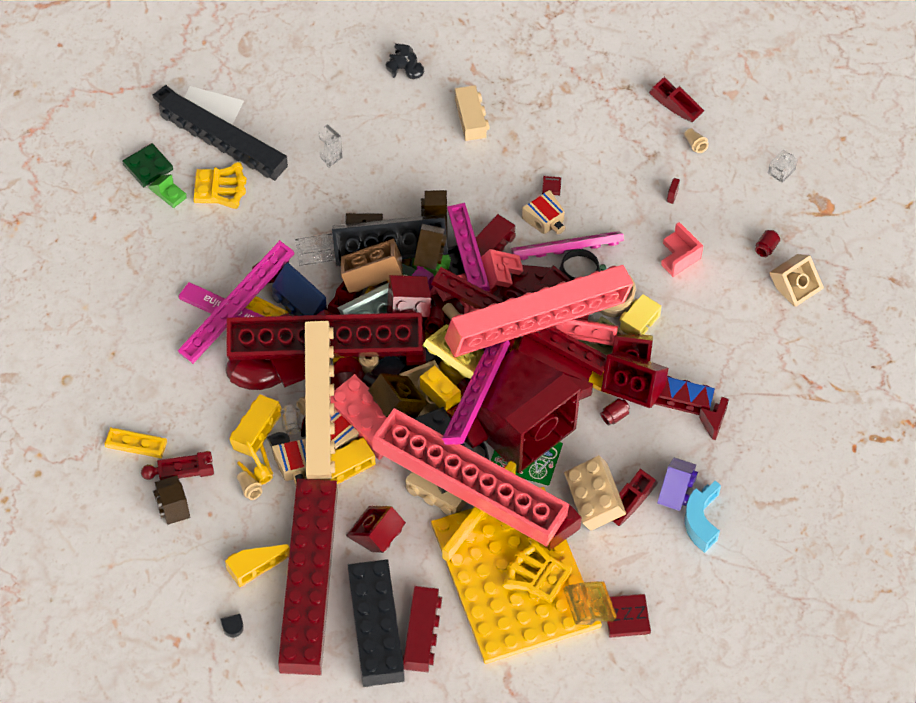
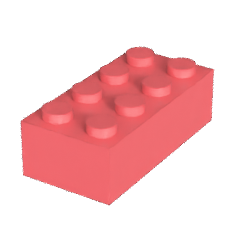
[331,374,387,460]

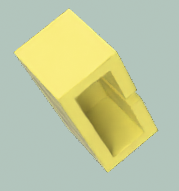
[619,294,662,334]

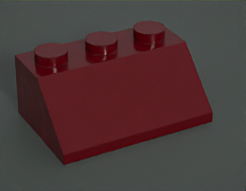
[601,351,669,408]

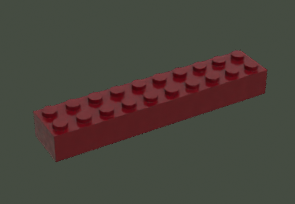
[227,313,423,360]
[278,479,338,675]

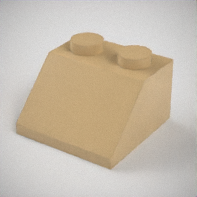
[769,254,824,307]

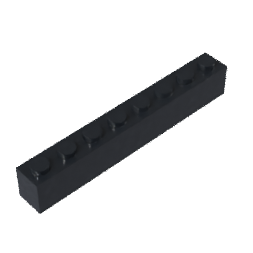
[159,91,288,181]

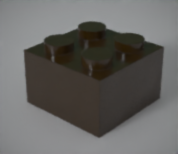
[368,373,427,419]

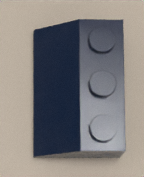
[272,262,327,316]

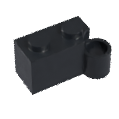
[362,356,407,388]

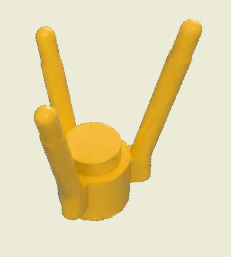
[237,441,274,485]

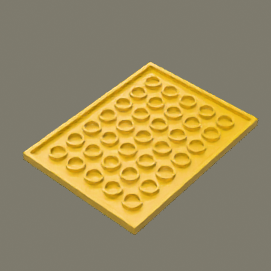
[431,486,601,664]

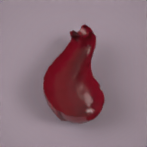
[300,357,364,437]
[226,359,282,390]

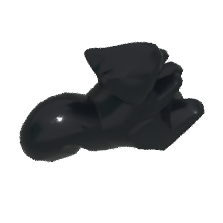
[386,44,424,79]

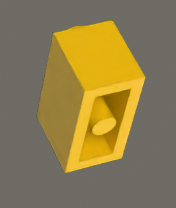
[420,366,461,411]

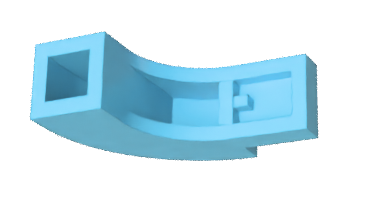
[685,481,721,553]

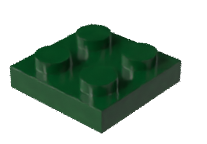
[122,143,173,188]

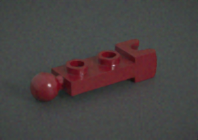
[141,451,214,480]

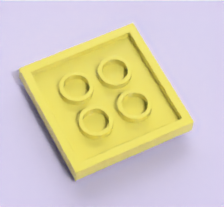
[423,324,484,379]

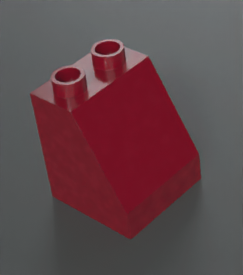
[456,349,580,474]

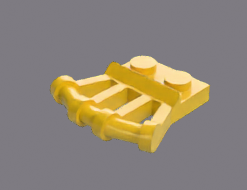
[193,162,247,209]
[503,540,572,604]

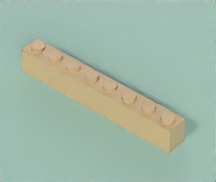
[305,321,335,480]

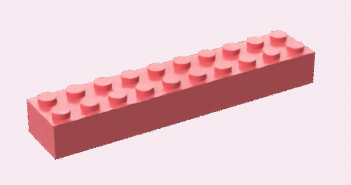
[444,265,633,358]
[372,408,569,546]

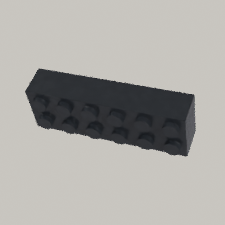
[332,214,448,266]
[348,559,404,687]

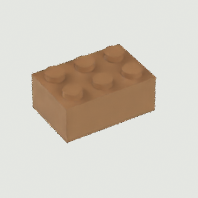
[341,239,402,293]

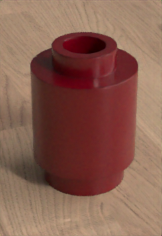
[755,230,780,257]
[424,307,445,334]
[600,398,630,426]

